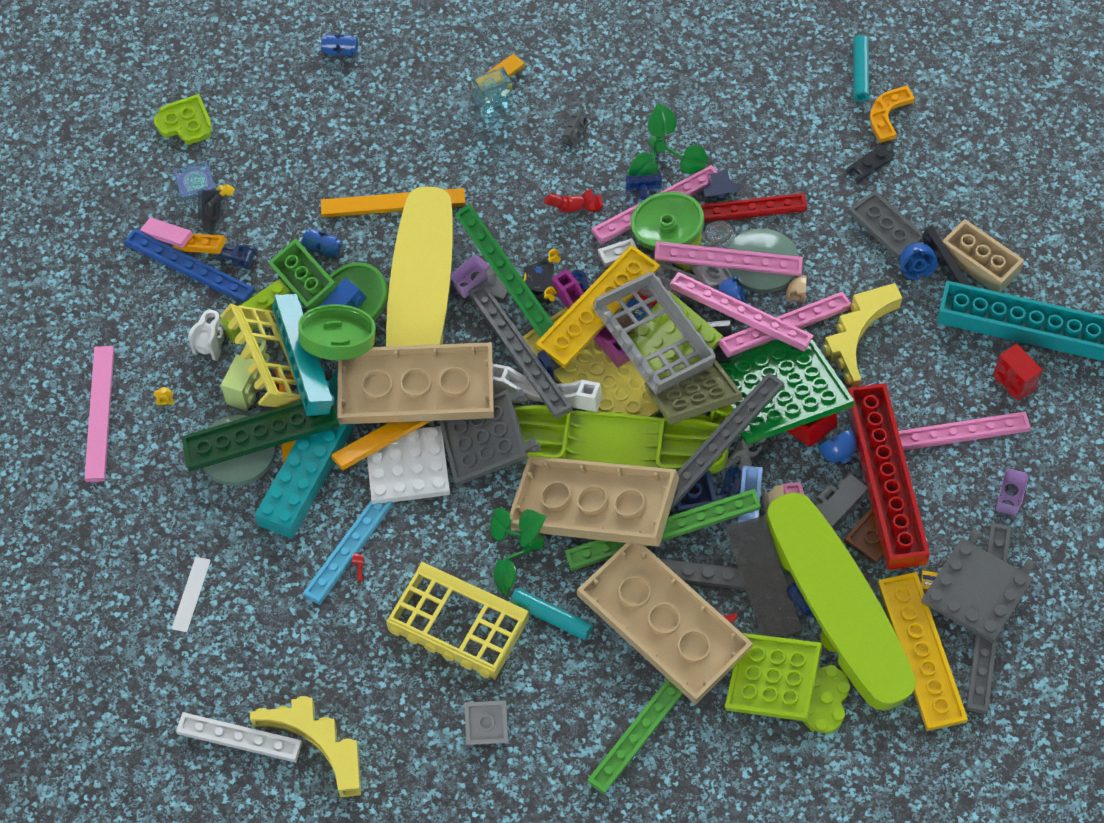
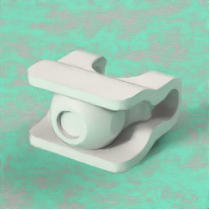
[188,310,225,361]

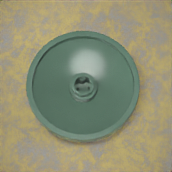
[728,229,799,293]
[202,415,276,486]

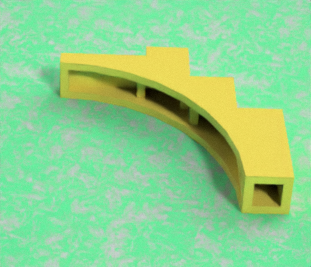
[823,283,902,387]
[250,696,361,797]

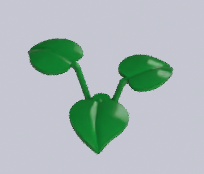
[628,103,709,182]
[490,508,547,596]

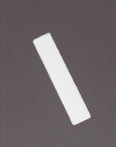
[172,557,210,632]

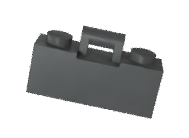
[816,474,869,531]

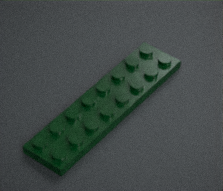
[181,392,340,472]

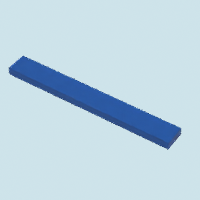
[124,228,255,304]

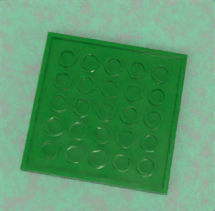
[719,330,855,445]

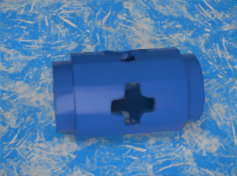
[321,34,358,56]
[302,228,343,258]

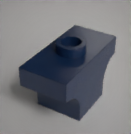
[701,171,740,199]

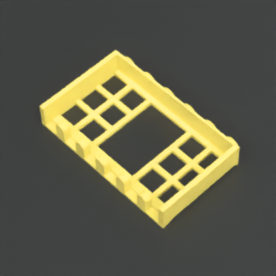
[220,303,301,407]
[386,562,529,680]

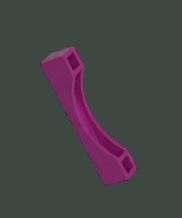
[552,269,630,368]

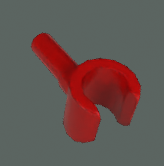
[352,553,365,582]

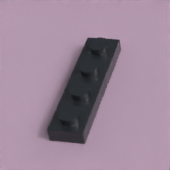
[922,225,970,286]

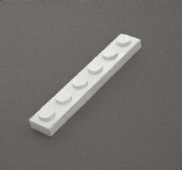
[176,712,302,763]

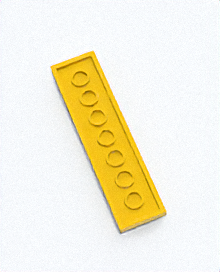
[535,245,660,369]
[877,572,968,731]

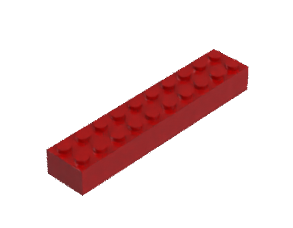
[847,383,930,570]

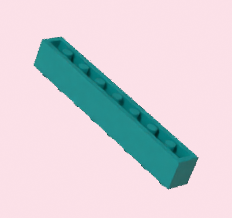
[272,294,334,416]

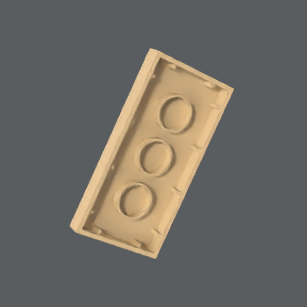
[337,342,494,424]
[510,456,679,546]
[577,543,753,705]

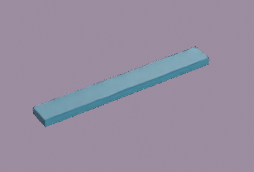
[303,500,395,605]

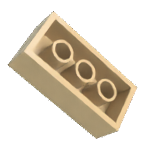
[942,219,1024,293]

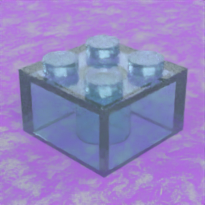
[471,67,513,116]

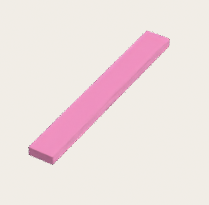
[591,165,717,245]
[654,241,803,276]
[669,272,813,351]
[718,292,851,357]
[84,346,114,482]
[898,411,1031,451]

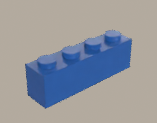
[320,278,367,308]

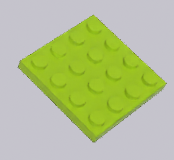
[628,290,724,378]
[725,633,822,722]

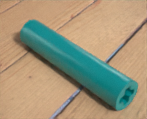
[853,35,869,102]
[510,588,593,641]

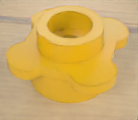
[154,387,174,405]

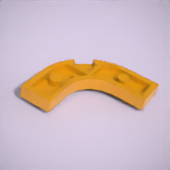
[870,85,915,143]

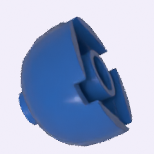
[899,242,938,280]
[718,276,747,304]
[818,429,858,464]

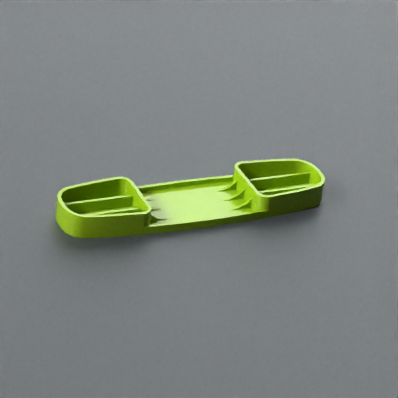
[515,405,729,474]
[764,492,916,711]

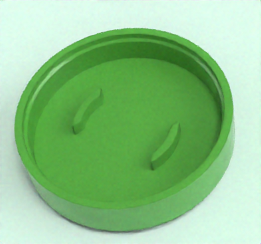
[298,304,376,360]

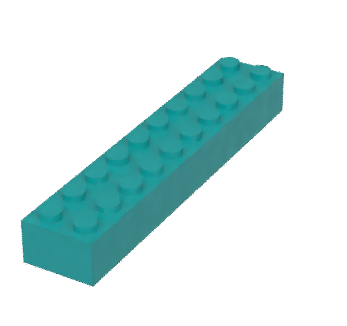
[936,280,1104,361]
[255,367,356,539]

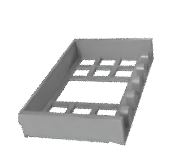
[593,271,716,395]

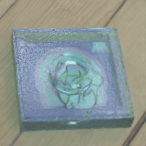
[172,160,216,201]

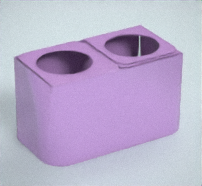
[451,255,490,298]
[996,469,1028,516]

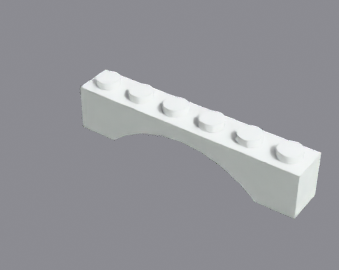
[493,364,603,412]

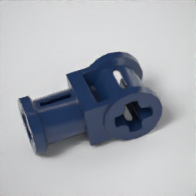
[218,244,257,269]

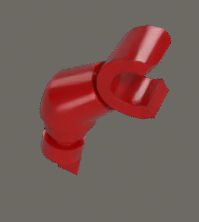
[543,189,603,213]

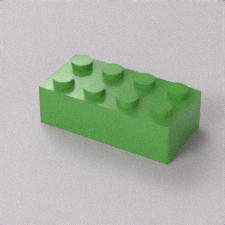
[268,238,338,310]

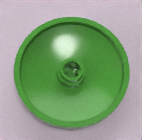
[631,192,704,251]
[329,262,388,321]

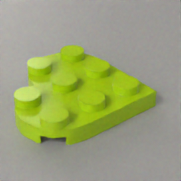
[154,94,212,145]
[803,665,850,735]

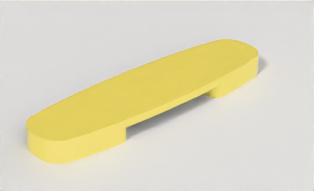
[386,186,453,347]

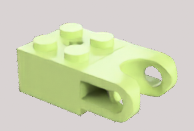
[221,338,271,411]

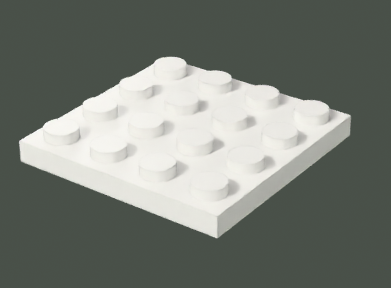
[365,426,450,505]

